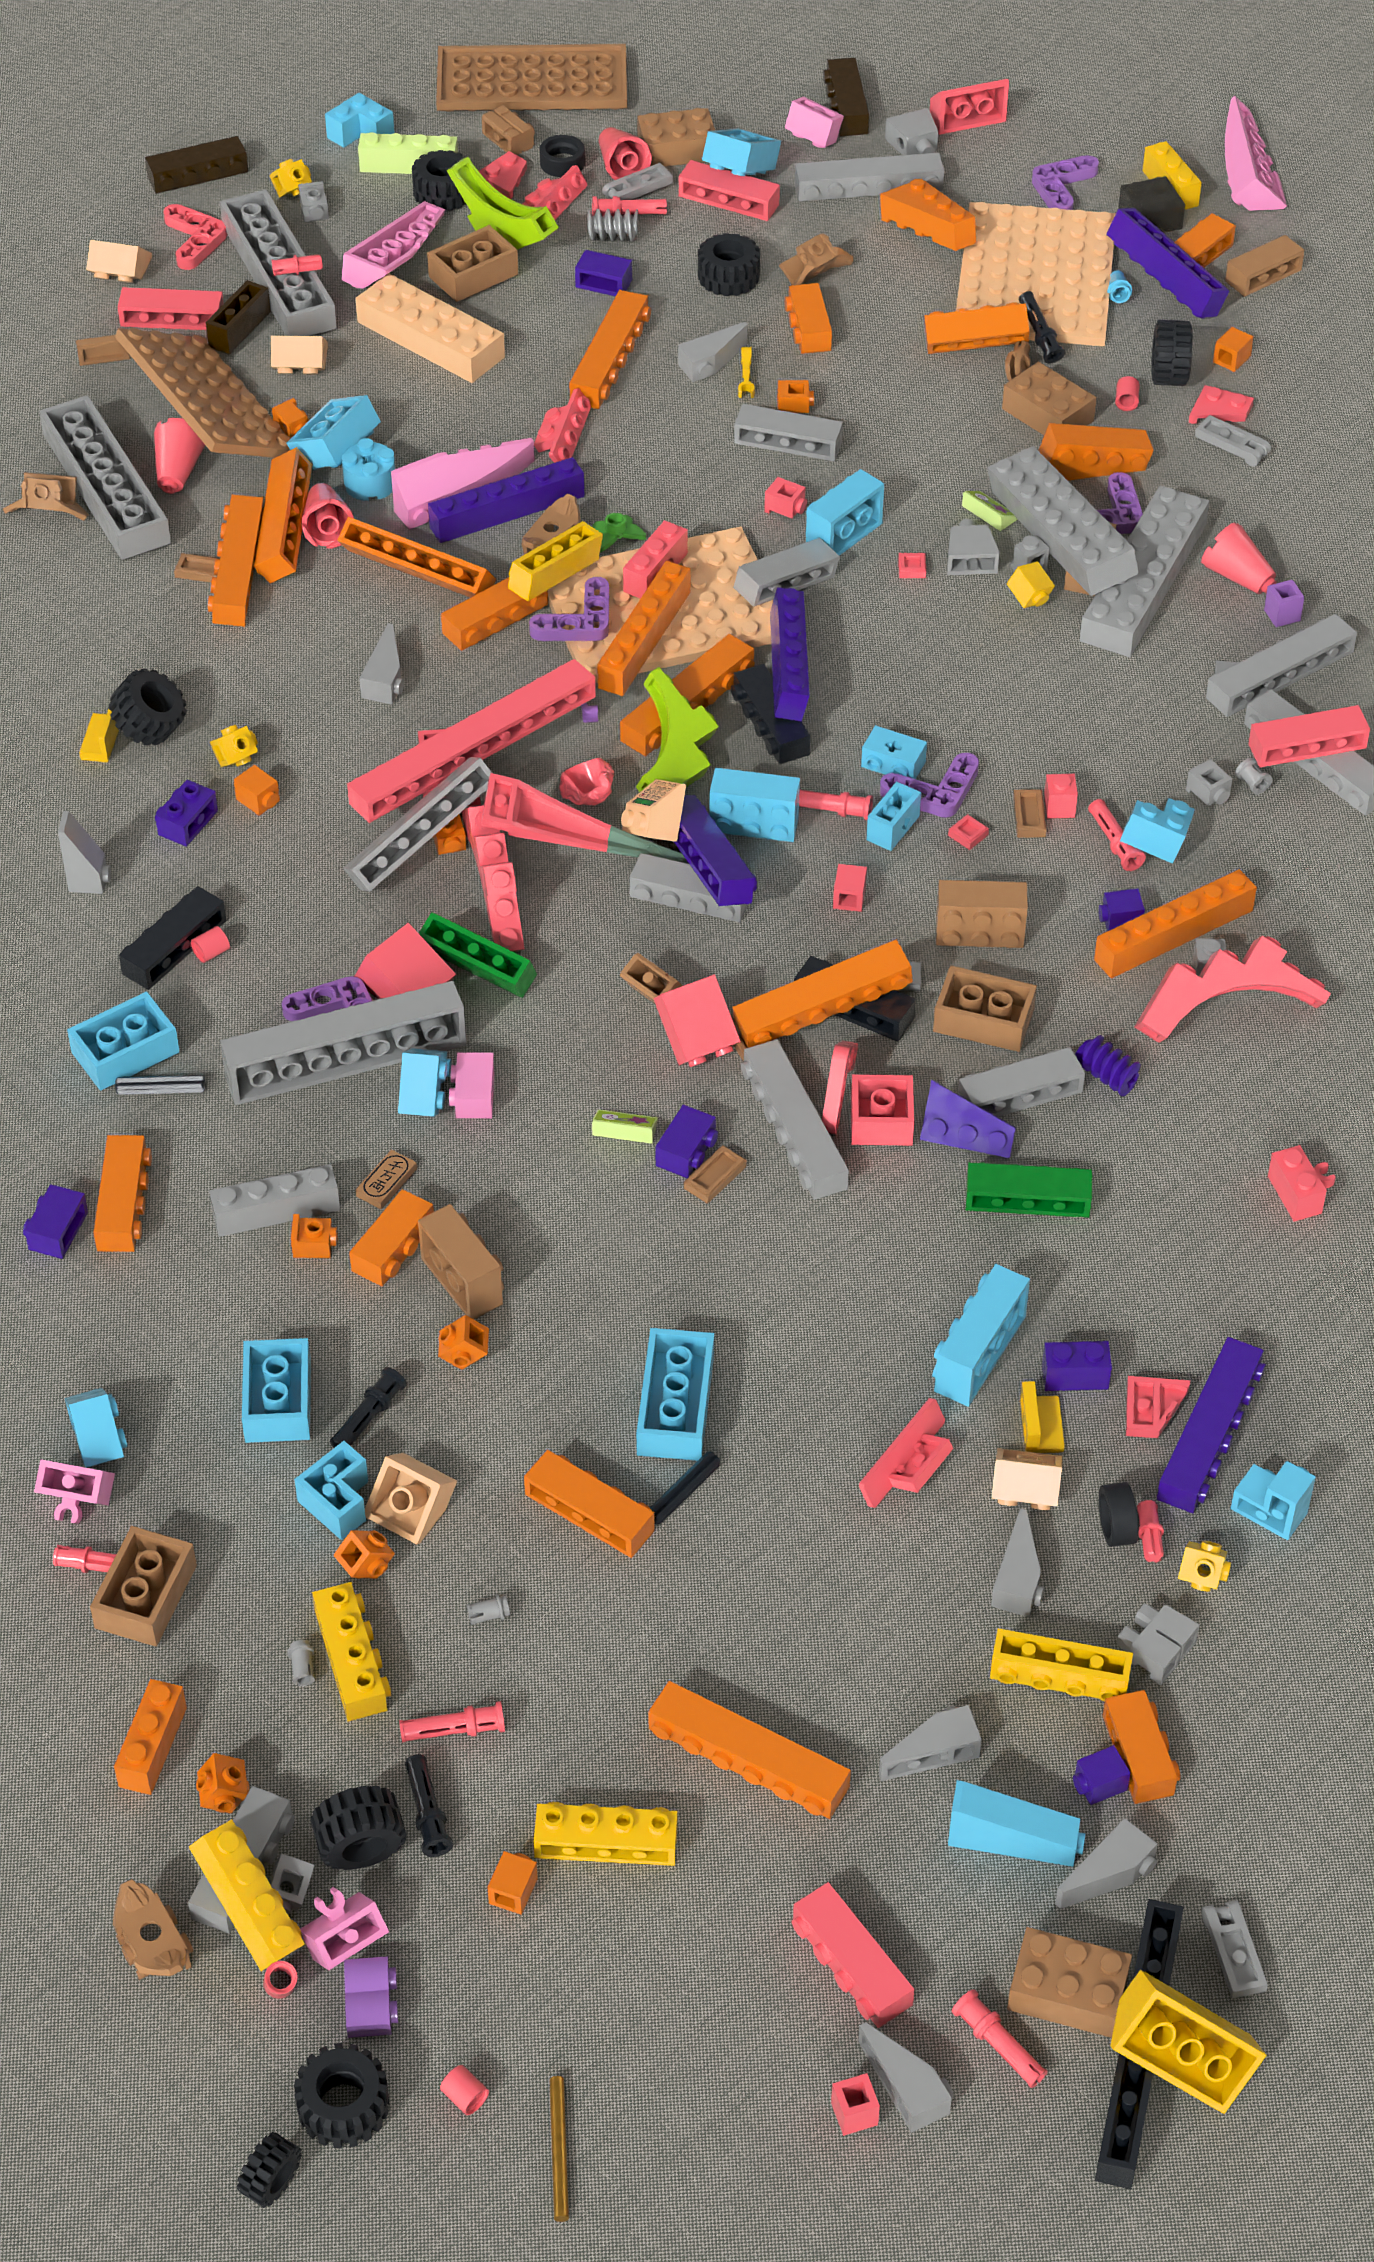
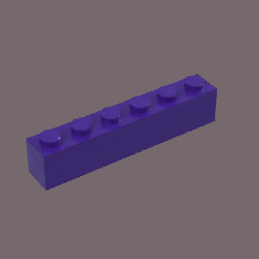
[1106,208,1229,319]
[428,457,585,543]
[770,587,810,721]
[673,795,757,906]
[1156,1337,1266,1514]

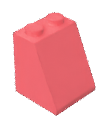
[354,923,456,999]

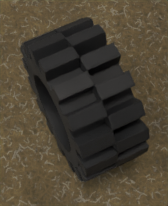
[237,2132,302,2208]

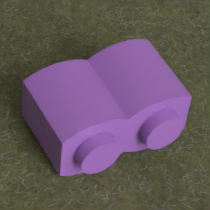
[344,1957,398,2038]

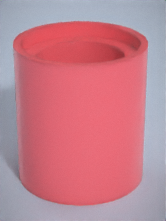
[1115,376,1140,411]
[191,926,230,963]
[263,1961,297,1999]
[440,2065,489,2115]

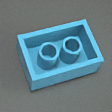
[702,128,781,176]
[287,395,381,470]
[806,469,884,556]
[709,768,800,842]
[67,991,180,1091]
[242,1338,311,1443]

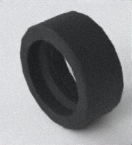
[539,135,585,177]
[1098,1482,1138,1547]

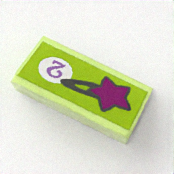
[962,491,1018,531]
[592,1109,658,1143]

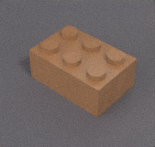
[637,108,715,167]
[427,225,518,302]
[1002,361,1097,435]
[936,880,1028,948]
[933,965,1037,1052]
[418,1204,504,1319]
[90,1526,197,1647]
[1007,1927,1132,2038]

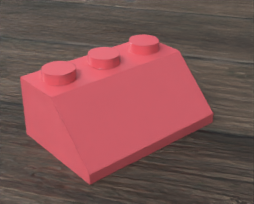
[930,79,1009,135]

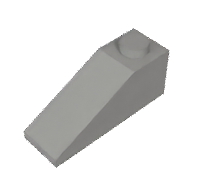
[678,322,748,382]
[359,623,404,705]
[58,811,111,894]
[991,1508,1045,1617]
[879,1705,982,1781]
[1055,1818,1158,1909]
[858,2022,954,2133]

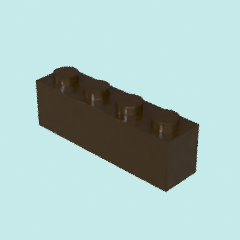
[823,58,869,136]
[145,136,248,194]

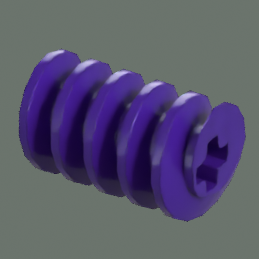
[1075,1035,1141,1097]

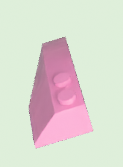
[1225,96,1287,211]
[342,201,445,289]
[391,438,534,530]

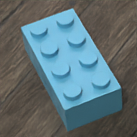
[932,1264,1030,1407]
[636,1328,714,1461]

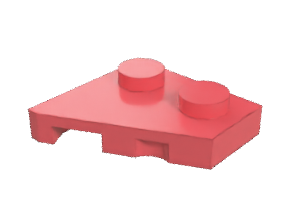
[479,151,527,199]
[1188,385,1254,424]
[1126,1376,1190,1438]

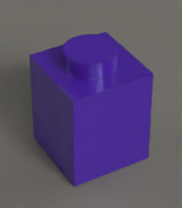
[1098,888,1145,931]
[1073,1745,1130,1806]

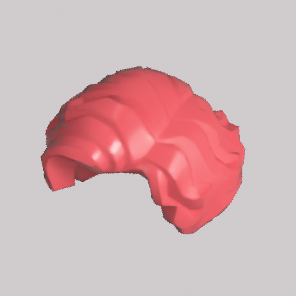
[558,758,614,806]

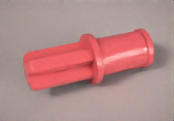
[271,254,323,276]
[1136,1500,1164,1563]
[53,1545,117,1573]

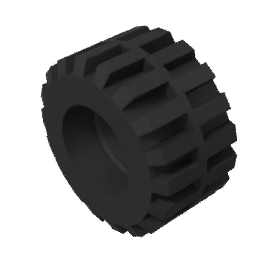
[412,150,466,211]
[698,233,760,296]
[1151,319,1193,386]
[109,668,187,746]
[310,1786,407,1870]
[294,2043,390,2149]

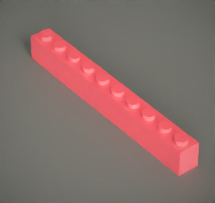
[347,659,596,823]

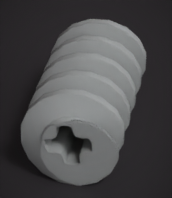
[588,208,638,241]

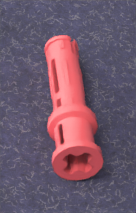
[592,196,667,216]
[799,789,873,821]
[1088,799,1146,871]
[399,1701,505,1743]
[952,1989,1048,2088]

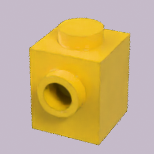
[1007,561,1055,608]

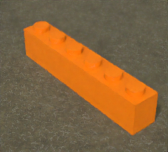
[569,290,651,409]
[254,447,313,584]
[208,494,263,627]
[337,517,497,598]
[597,561,691,696]
[620,634,755,757]
[1094,869,1257,979]
[732,939,913,1048]
[648,1681,851,1819]

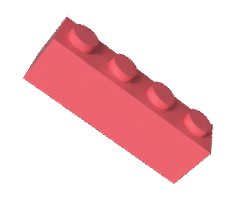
[679,160,780,221]
[117,287,224,330]
[1248,705,1370,768]
[792,1882,914,2028]

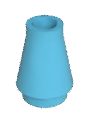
[1107,270,1132,303]

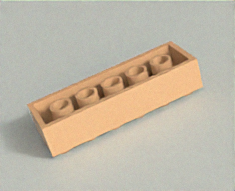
[355,273,505,383]

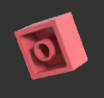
[851,1074,914,1146]

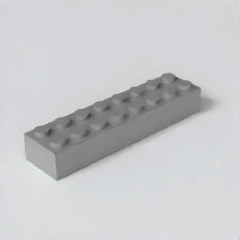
[220,189,337,336]
[39,395,171,560]
[987,446,1139,596]
[1080,485,1210,657]
[220,981,466,1106]

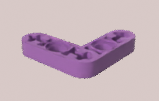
[1032,155,1099,210]
[1097,472,1143,534]
[529,577,609,641]
[880,753,979,818]
[281,976,372,1021]

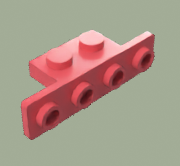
[522,165,587,220]
[534,388,591,463]
[859,1398,953,1508]

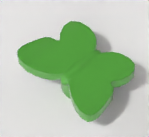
[592,513,646,552]

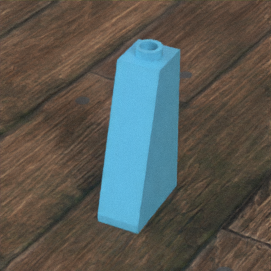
[948,1780,1085,1867]

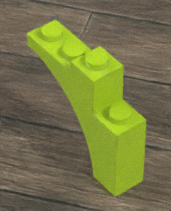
[447,157,559,250]
[636,667,719,792]

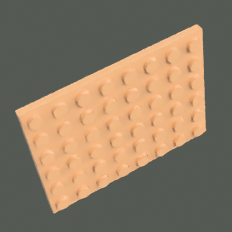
[956,202,1116,346]
[548,526,773,683]

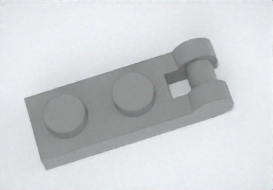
[602,163,673,200]
[1195,415,1271,467]
[1201,1900,1268,1999]

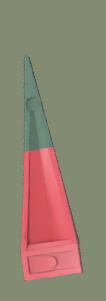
[481,773,689,864]

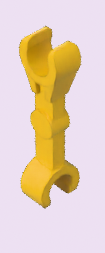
[738,347,755,398]

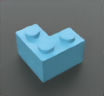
[325,93,394,148]
[1120,798,1195,864]
[398,1048,452,1117]
[64,1388,127,1468]
[294,1441,368,1540]
[1231,1461,1316,1540]

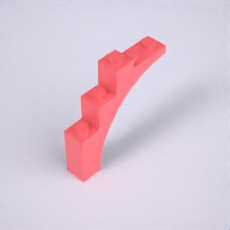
[462,804,525,951]
[1134,936,1331,1043]

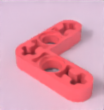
[164,204,227,270]
[822,1041,858,1134]

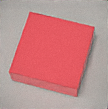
[898,553,926,578]
[948,814,989,850]

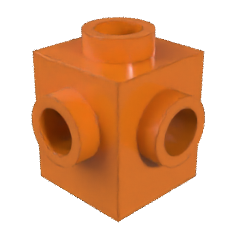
[438,1315,489,1370]
[333,1530,395,1579]
[196,1753,249,1813]

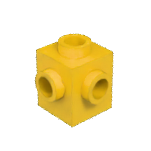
[269,158,312,198]
[210,724,258,767]
[1178,1540,1231,1592]

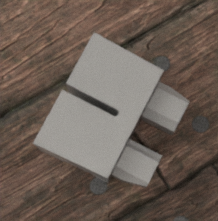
[1117,1603,1200,1686]

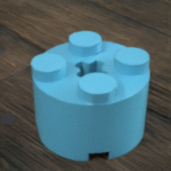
[342,438,395,501]

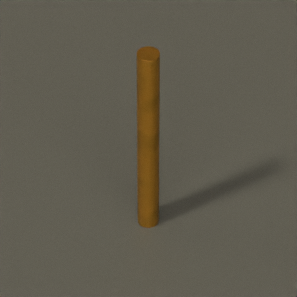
[549,2076,569,2222]

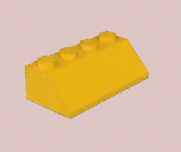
[1110,1969,1267,2114]

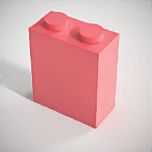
[653,974,741,1067]

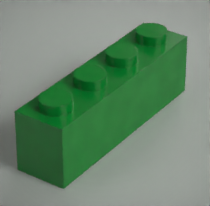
[419,912,537,998]
[965,1162,1092,1218]

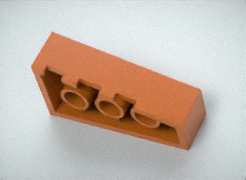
[880,178,976,251]
[1038,423,1154,481]

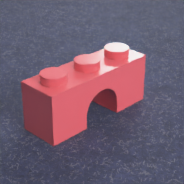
[623,520,688,599]

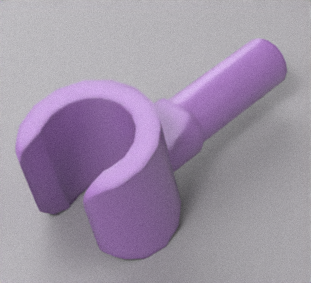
[581,703,598,723]

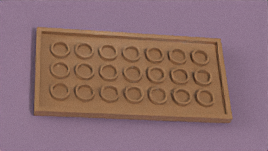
[436,44,627,112]
[115,328,291,458]

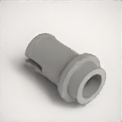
[466,1594,510,1626]
[287,1640,315,1686]

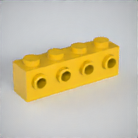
[508,521,603,601]
[312,1582,391,1721]
[990,1628,1133,1702]
[533,1802,677,1866]
[189,1819,305,1971]

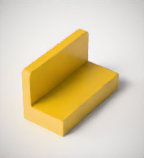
[79,709,119,763]
[1020,1381,1065,1453]

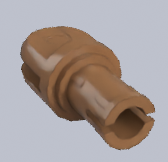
[1005,340,1031,381]

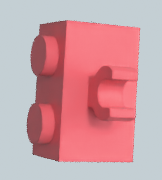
[1268,1145,1336,1222]

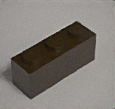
[206,280,271,354]

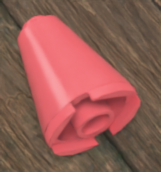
[598,127,652,180]
[154,418,205,494]
[301,483,354,549]
[1201,522,1277,594]

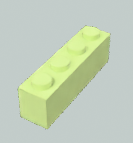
[358,132,458,174]

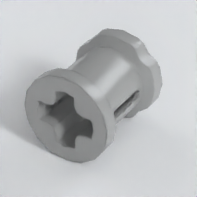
[1235,758,1273,795]

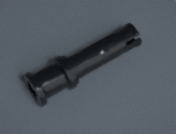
[1018,291,1065,364]
[330,1367,407,1448]
[404,1754,453,1857]

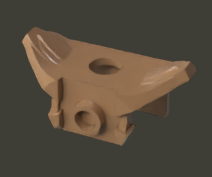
[779,233,853,285]
[3,472,89,521]
[522,494,581,555]
[113,1879,193,1980]

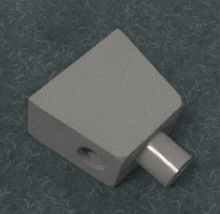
[885,108,938,155]
[947,519,1000,575]

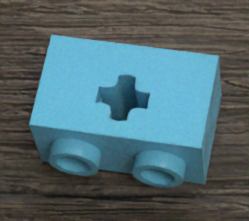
[861,725,927,779]
[866,781,921,851]

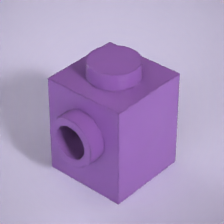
[1264,580,1304,627]

